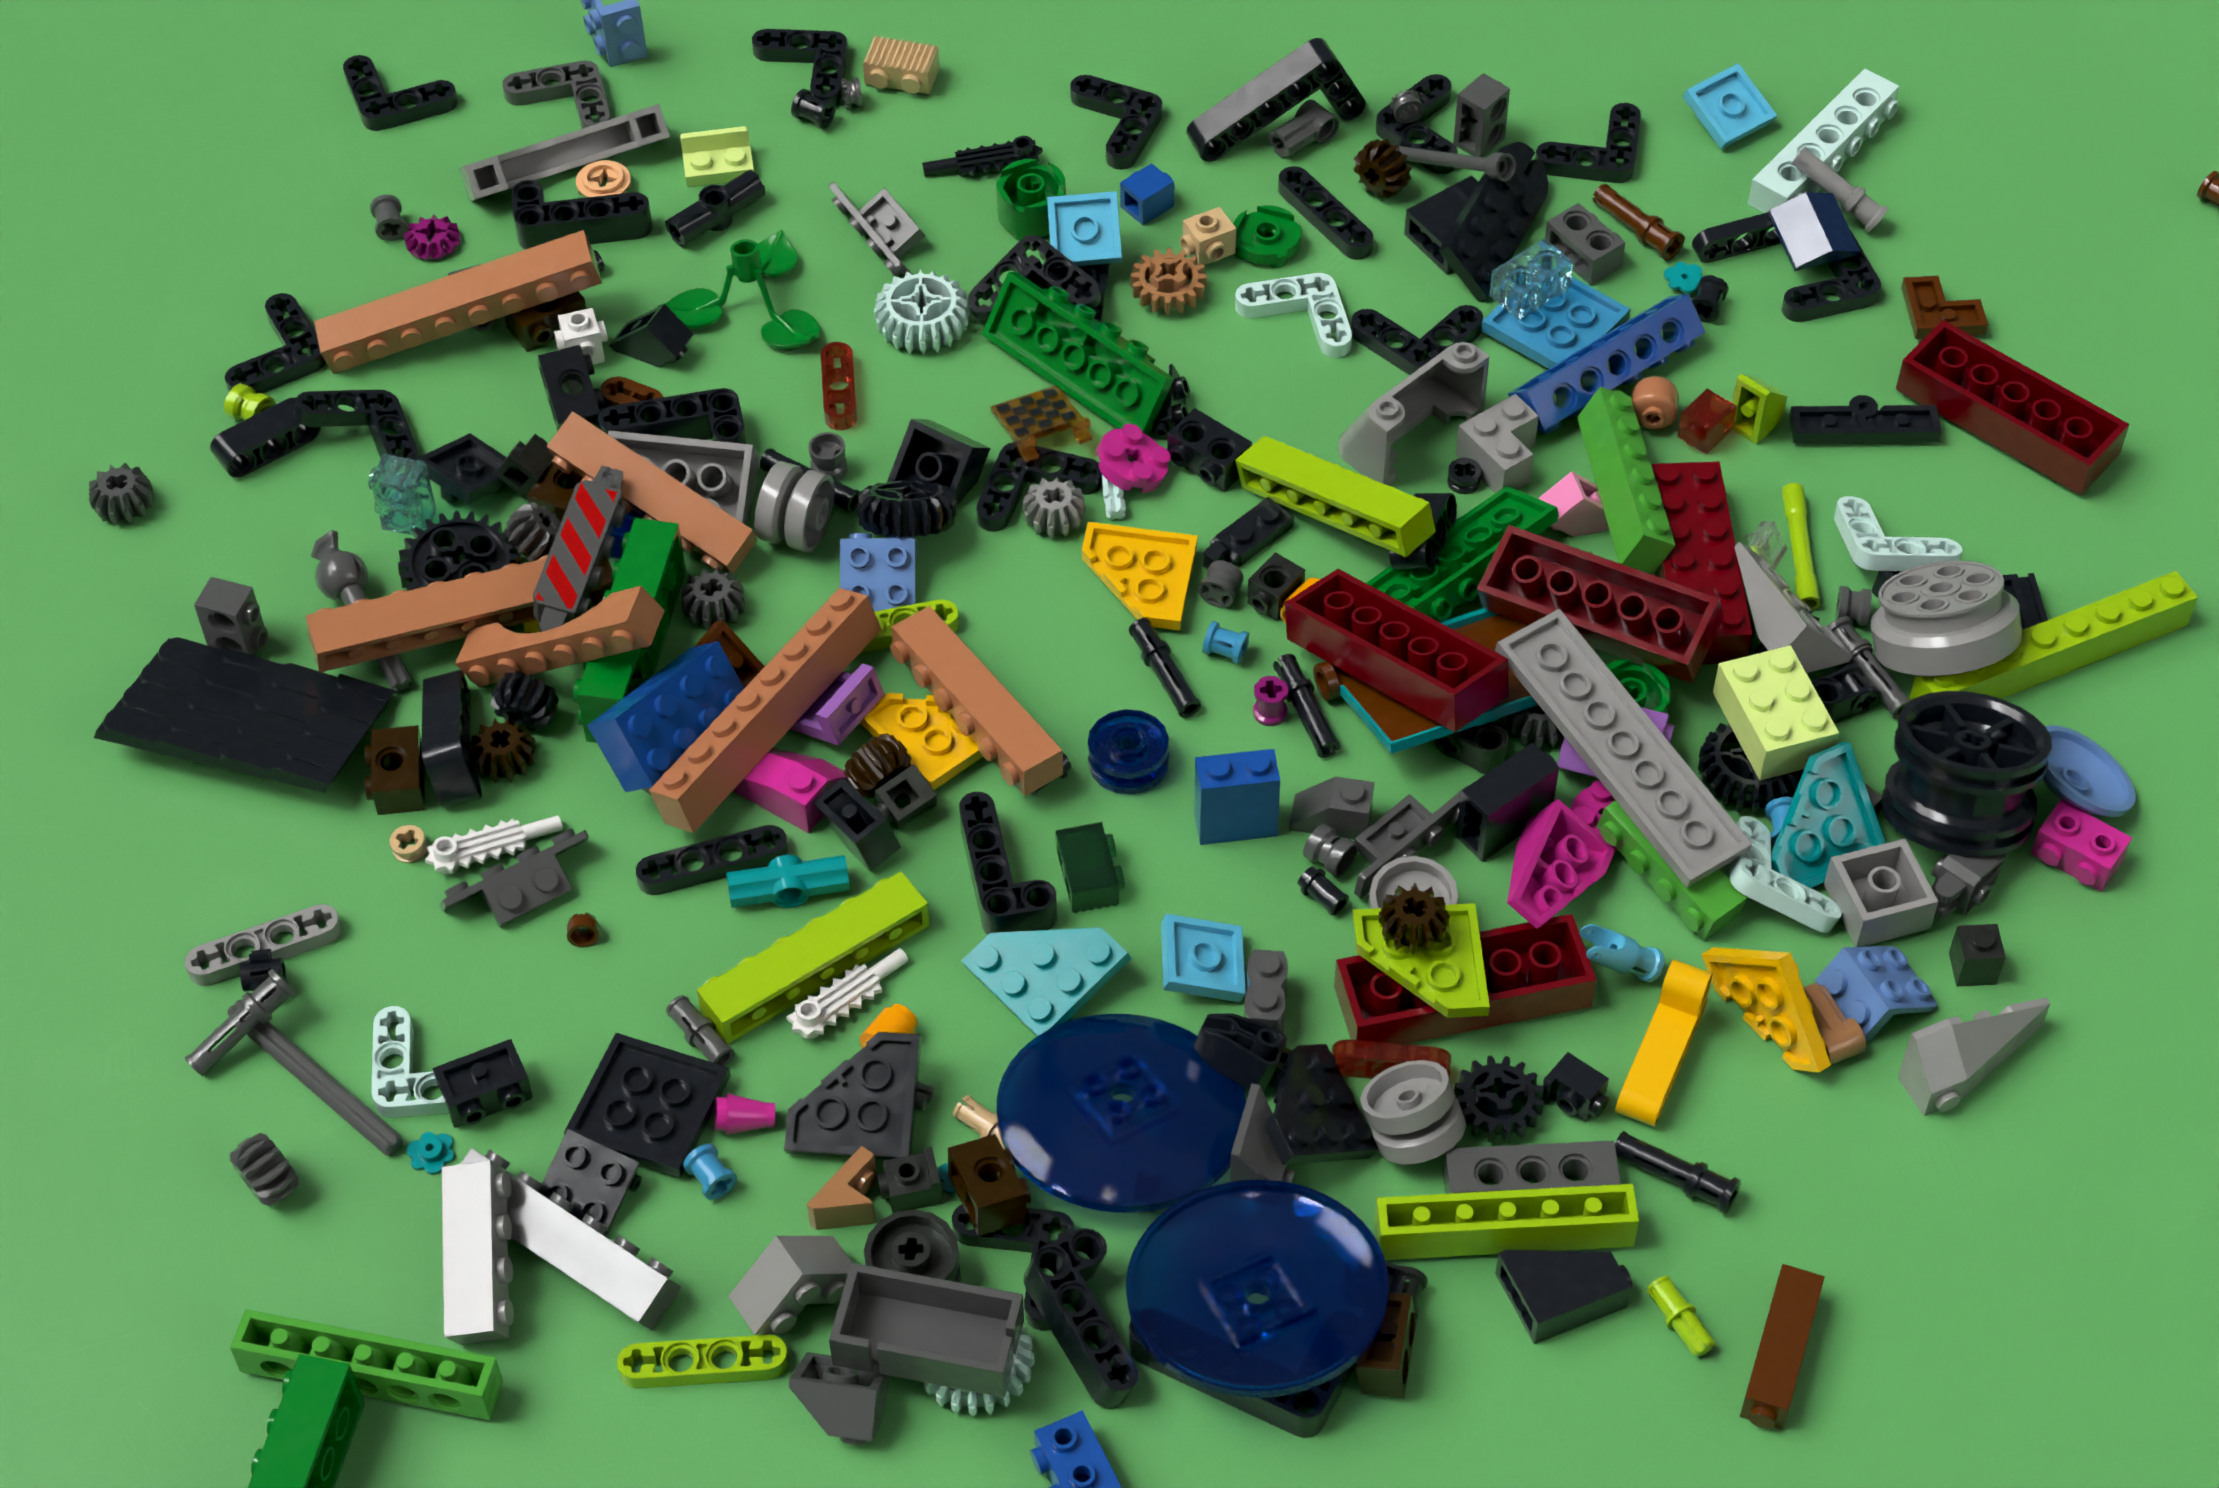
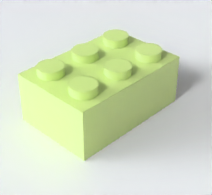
[1713,645,1839,781]

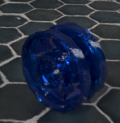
[1087,709,1169,794]

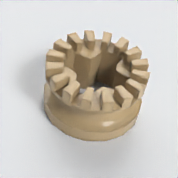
[389,825,428,863]

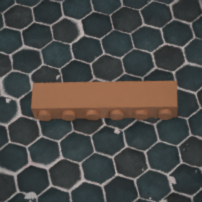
[546,411,758,574]
[890,606,1063,796]

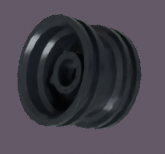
[1881,691,2052,857]

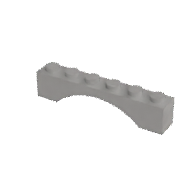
[459,104,670,201]

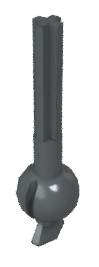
[311,530,413,694]

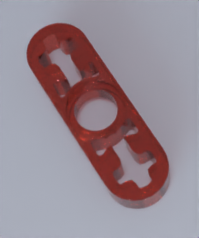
[820,342,857,430]
[1332,1039,1452,1079]

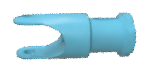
[1579,924,1665,983]

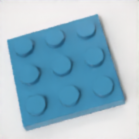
[1481,261,1631,369]

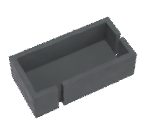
[829,1263,1024,1397]

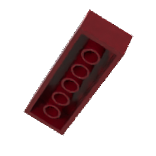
[1896,320,2130,495]
[1651,461,1752,665]
[1477,525,1724,684]
[1285,569,1509,733]
[1334,914,1597,1054]

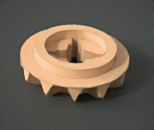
[576,160,631,198]

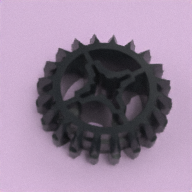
[857,480,957,538]
[1698,723,1804,815]

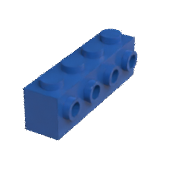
[1030,1410,1122,1488]

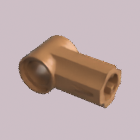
[1804,983,1866,1065]

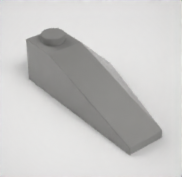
[1734,541,1853,673]
[1898,997,2050,1116]

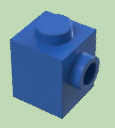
[1120,163,1175,225]

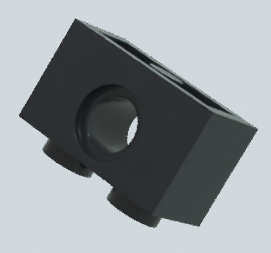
[537,345,605,431]

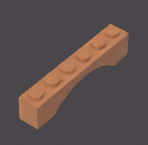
[455,586,665,687]

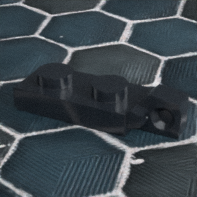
[1203,497,1294,570]

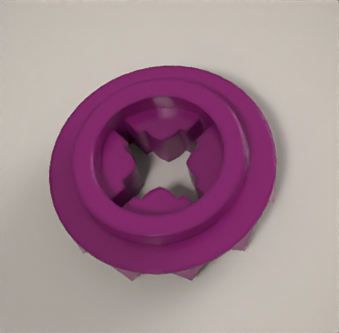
[404,214,460,259]

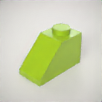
[1727,374,1788,445]

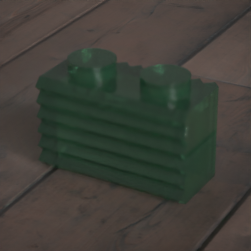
[1055,822,1125,913]

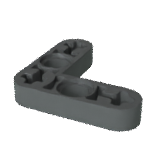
[502,61,611,129]

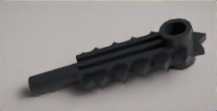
[922,136,1043,177]

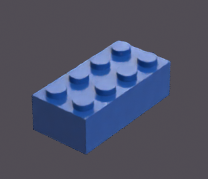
[587,641,744,792]

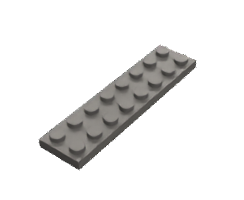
[1495,609,1752,888]

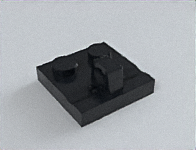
[416,433,507,505]

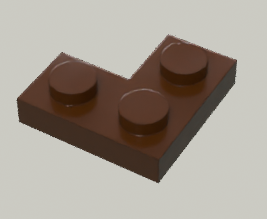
[1901,276,1988,339]

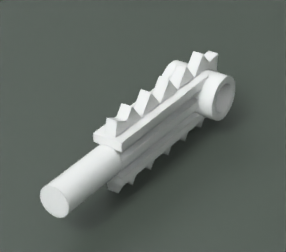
[425,815,563,875]
[787,948,908,1039]

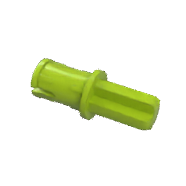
[1646,1275,1714,1357]

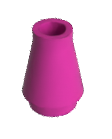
[715,1093,775,1135]

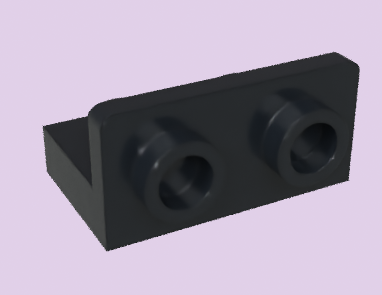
[432,1039,532,1128]

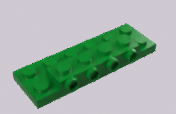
[981,272,1174,435]
[1366,486,1559,621]

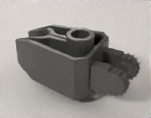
[1931,853,2007,920]

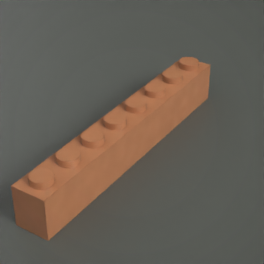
[314,230,602,374]
[305,555,613,673]
[649,588,882,833]

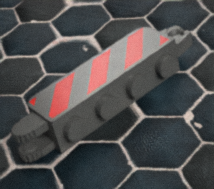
[533,466,627,632]

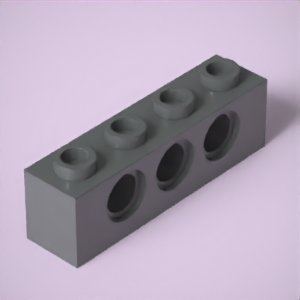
[1443,1141,1621,1194]

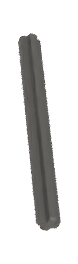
[227,1000,403,1156]

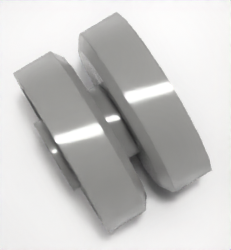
[754,461,835,553]
[1369,856,1459,909]
[1360,1060,1467,1165]

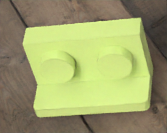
[680,126,754,187]

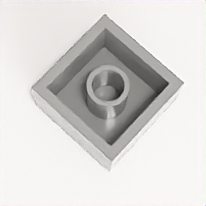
[1824,839,1938,947]

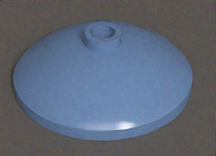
[2043,725,2136,817]

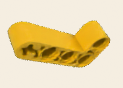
[1615,959,1713,1127]

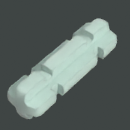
[1102,474,1126,520]

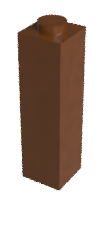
[1740,1264,1825,1430]

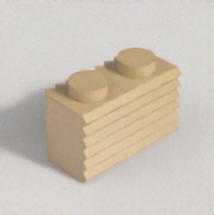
[863,35,939,95]

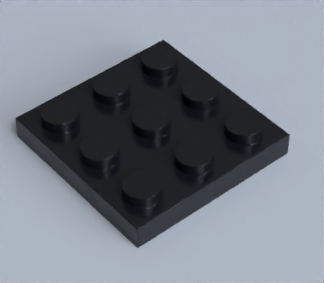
[564,1033,731,1178]

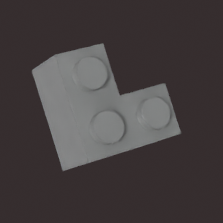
[1456,394,1539,493]
[729,1236,852,1335]

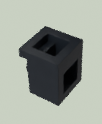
[1542,1052,1609,1122]

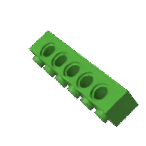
[230,1309,503,1420]

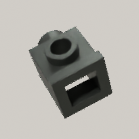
[494,434,553,496]
[874,764,937,829]
[877,1147,942,1214]

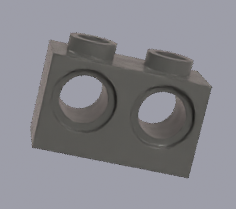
[1453,73,1510,157]
[1544,203,1625,286]
[194,577,268,656]

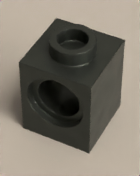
[1247,552,1306,621]

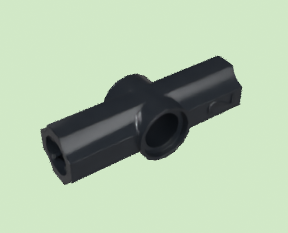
[665,170,766,246]

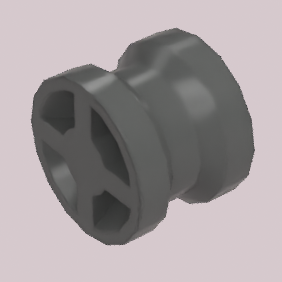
[1198,560,1244,608]
[1835,586,1872,626]

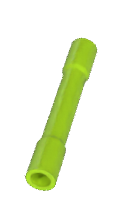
[1781,483,1821,610]

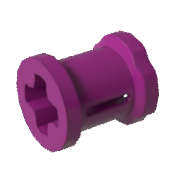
[1253,676,1288,726]

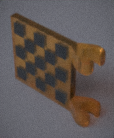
[990,386,1093,462]

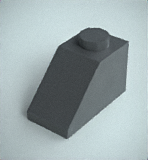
[1289,776,1375,840]

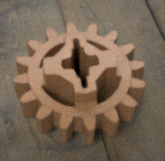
[1131,248,1207,315]

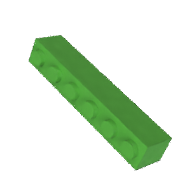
[1577,387,1675,575]

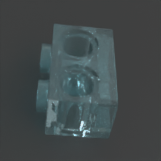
[1489,239,1573,319]
[368,454,437,535]

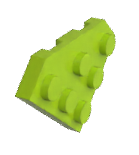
[1352,903,1490,1018]

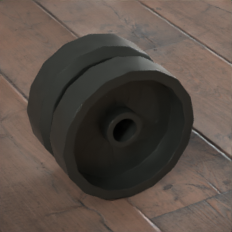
[864,1209,961,1283]

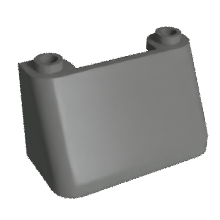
[1338,342,1490,486]

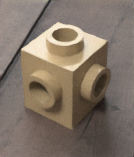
[1180,207,1236,265]

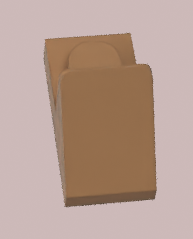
[807,1146,877,1230]

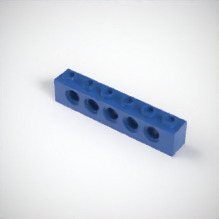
[1508,294,1705,434]

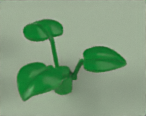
[657,230,820,349]

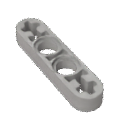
[185,904,342,986]

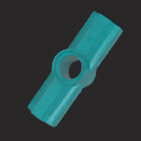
[726,855,850,908]

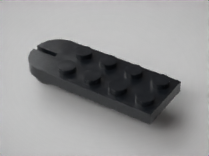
[1438,142,1548,301]

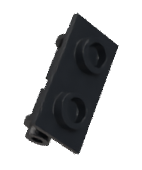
[1151,364,1190,438]

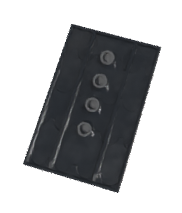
[94,637,395,793]

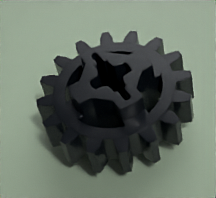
[1454,1055,1544,1143]

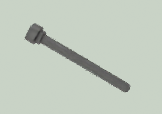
[1399,146,1516,182]

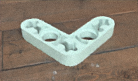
[1235,273,1352,358]
[1834,496,1963,571]
[1730,816,1842,933]
[371,1006,449,1118]

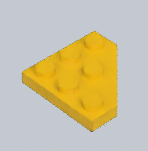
[1082,522,1198,631]
[860,693,983,790]
[1701,947,1831,1073]

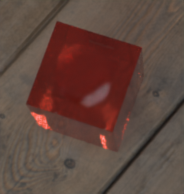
[1677,388,1737,455]

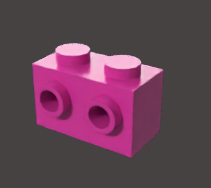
[2031,800,2132,892]

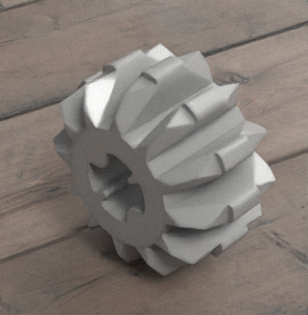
[1023,476,1086,539]

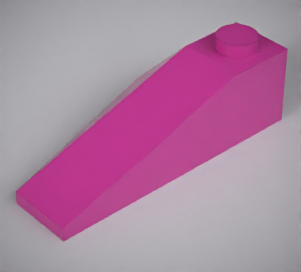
[733,748,848,833]
[1507,799,1616,929]

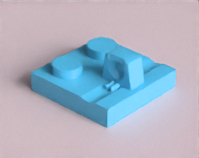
[1682,63,1777,149]
[1047,191,1122,268]
[1161,914,1246,1002]

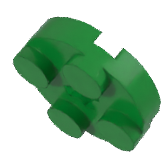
[1233,205,1302,268]

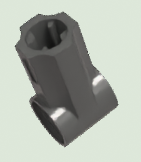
[1269,99,1340,159]

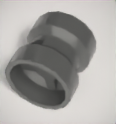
[809,432,847,481]
[1303,823,1359,877]

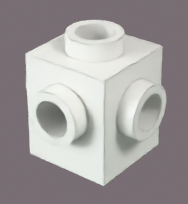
[554,308,608,365]

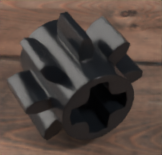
[240,949,287,1000]

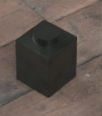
[1949,924,2006,987]

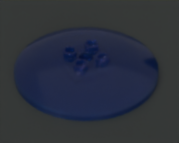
[996,1014,1246,1213]
[1126,1180,1389,1398]

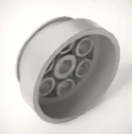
[1871,561,2023,676]

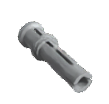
[1791,147,1889,233]

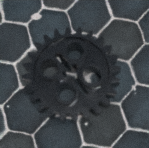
[398,511,521,591]

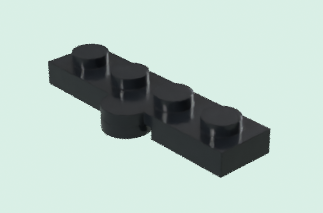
[1789,395,1941,443]

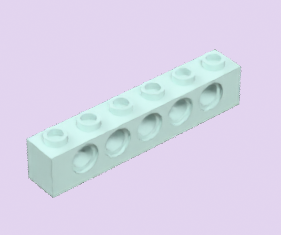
[1748,69,1899,213]

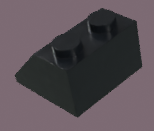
[887,419,991,506]

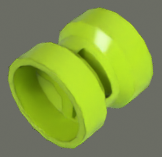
[224,383,276,420]

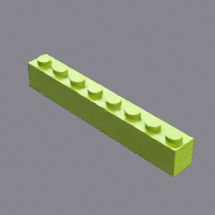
[1909,571,2198,700]

